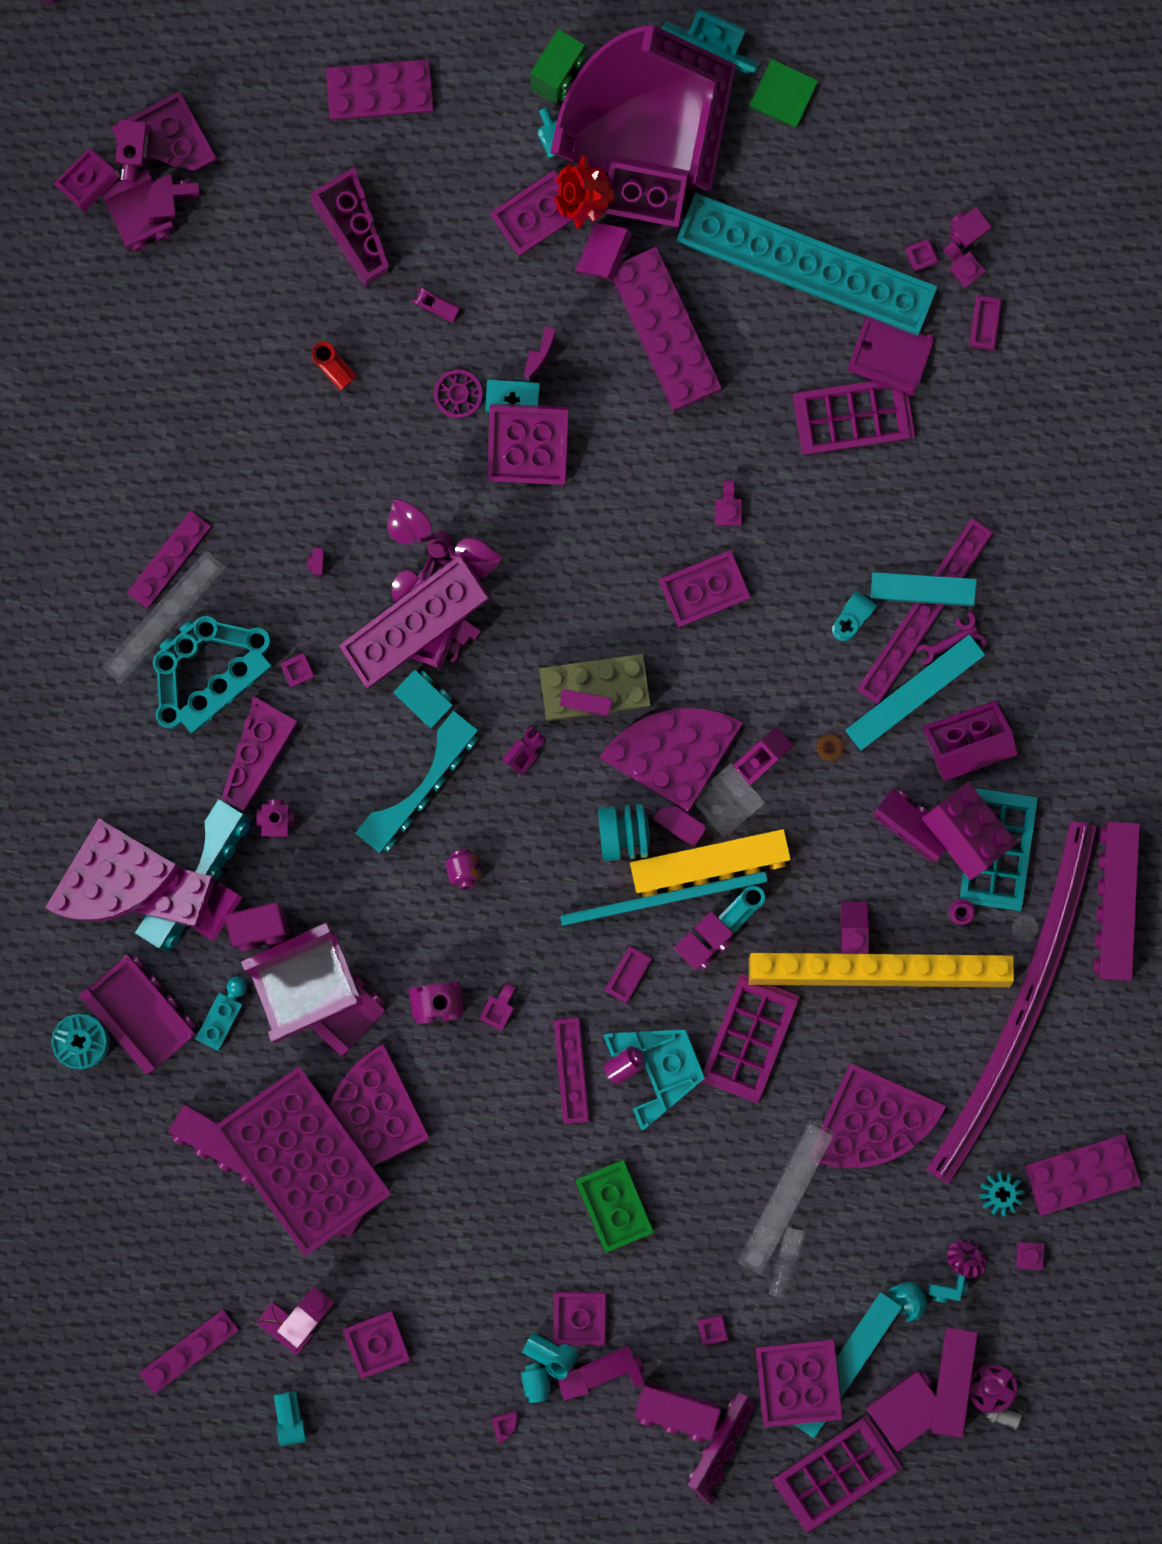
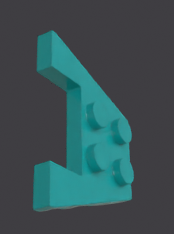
[603,1029,706,1130]

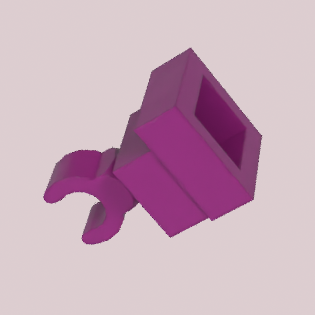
[449,619,481,663]

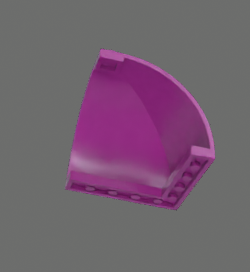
[550,25,736,190]

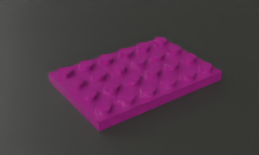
[213,1067,391,1257]

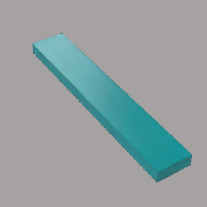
[845,635,985,751]
[794,1292,903,1438]

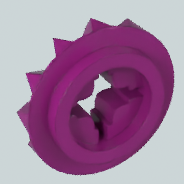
[947,1239,988,1278]

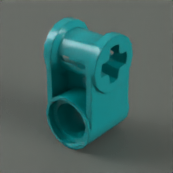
[832,590,877,641]

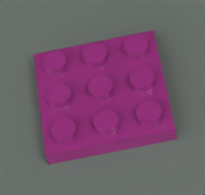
[487,403,569,485]
[755,1340,843,1427]

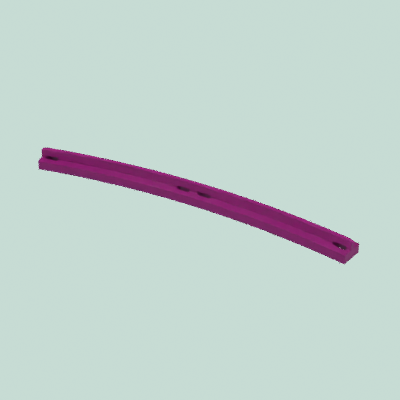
[926,821,1096,1184]

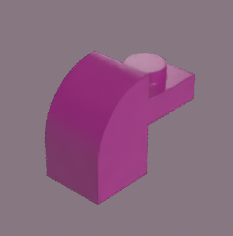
[147,175,199,223]

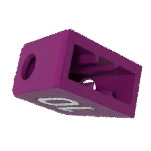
[116,119,151,182]

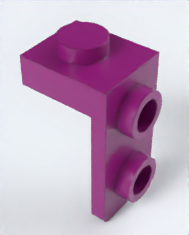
[580,1346,645,1389]

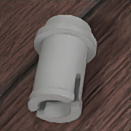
[986,1402,1022,1429]

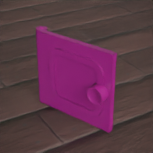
[847,316,935,395]

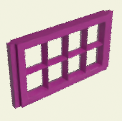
[792,381,915,456]
[701,974,800,1104]
[771,1415,902,1533]

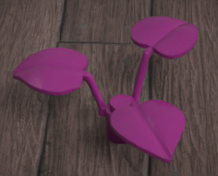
[387,499,502,603]

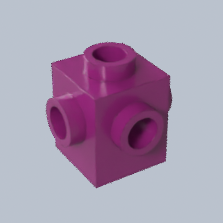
[257,800,295,837]

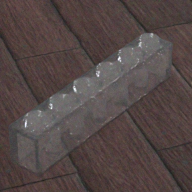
[101,550,228,686]
[737,1119,834,1275]

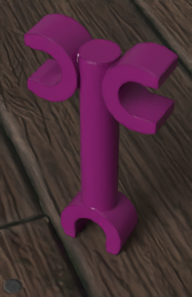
[915,612,986,665]

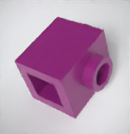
[949,207,992,250]

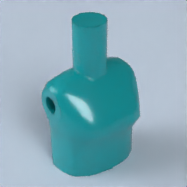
[537,107,557,158]

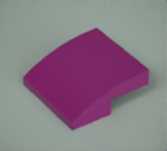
[575,224,632,281]
[524,327,556,383]
[192,881,242,942]

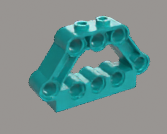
[153,616,273,735]

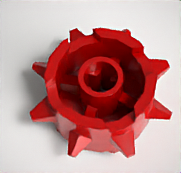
[554,156,614,229]

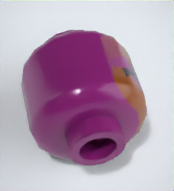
[445,849,482,890]

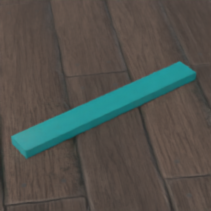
[560,872,768,926]

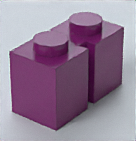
[673,912,733,971]

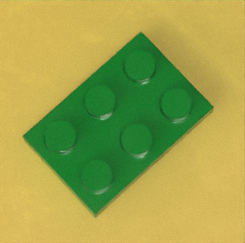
[575,1160,654,1253]

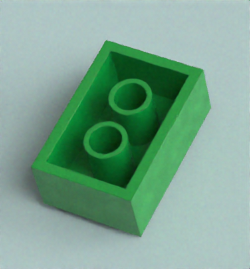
[530,29,586,105]

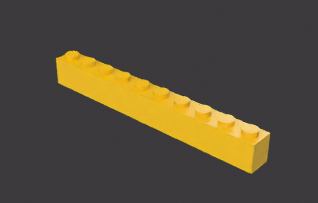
[749,953,1014,987]

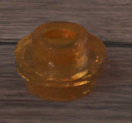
[816,735,842,761]

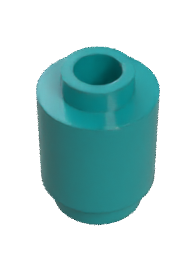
[520,1363,551,1403]

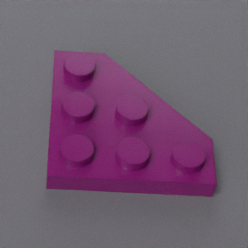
[111,91,217,173]

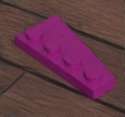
[222,696,299,813]
[688,1393,755,1505]

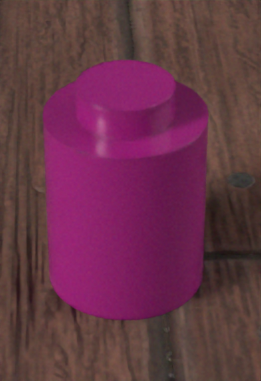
[604,1046,645,1085]

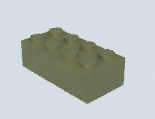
[539,654,650,722]

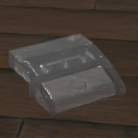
[694,764,765,839]

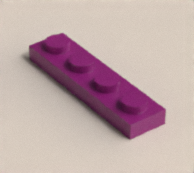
[127,511,211,609]
[139,1309,239,1394]

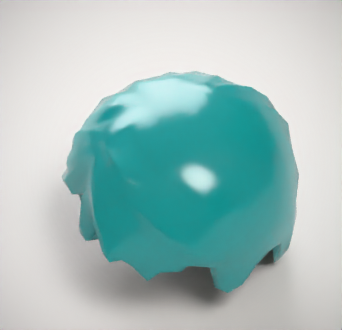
[889,1281,927,1322]

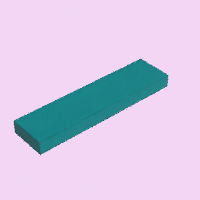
[870,572,977,607]

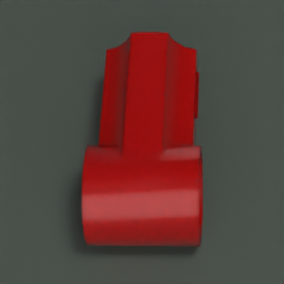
[312,341,357,392]

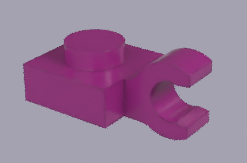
[943,241,986,288]
[715,481,742,526]
[502,727,546,776]
[479,983,516,1031]

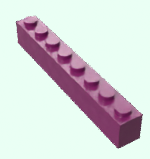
[168,1104,363,1239]

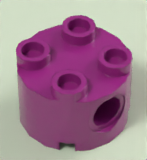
[409,982,464,1024]

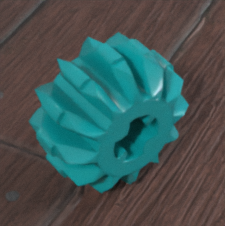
[979,1171,1024,1217]

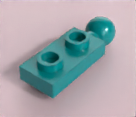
[195,976,247,1051]

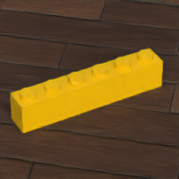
[630,829,790,898]

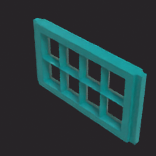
[959,788,1037,911]

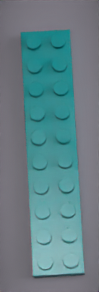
[676,193,937,336]

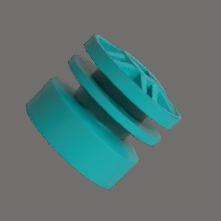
[598,803,650,862]
[51,1014,111,1069]

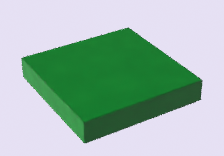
[749,59,818,129]

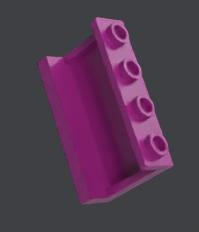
[79,954,197,1075]

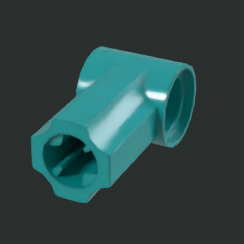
[718,885,765,933]
[522,1333,579,1379]
[274,1391,307,1447]

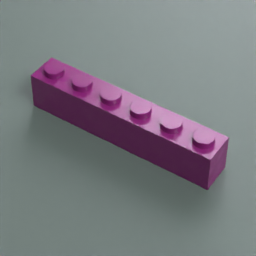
[1093,822,1140,981]

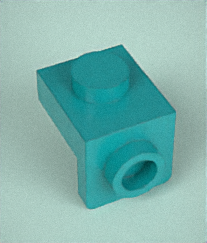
[927,1273,968,1303]

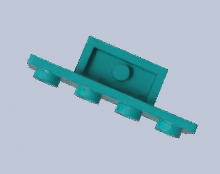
[661,8,760,74]

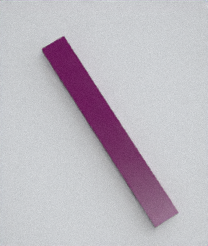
[856,518,993,705]

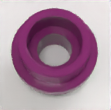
[949,899,975,925]

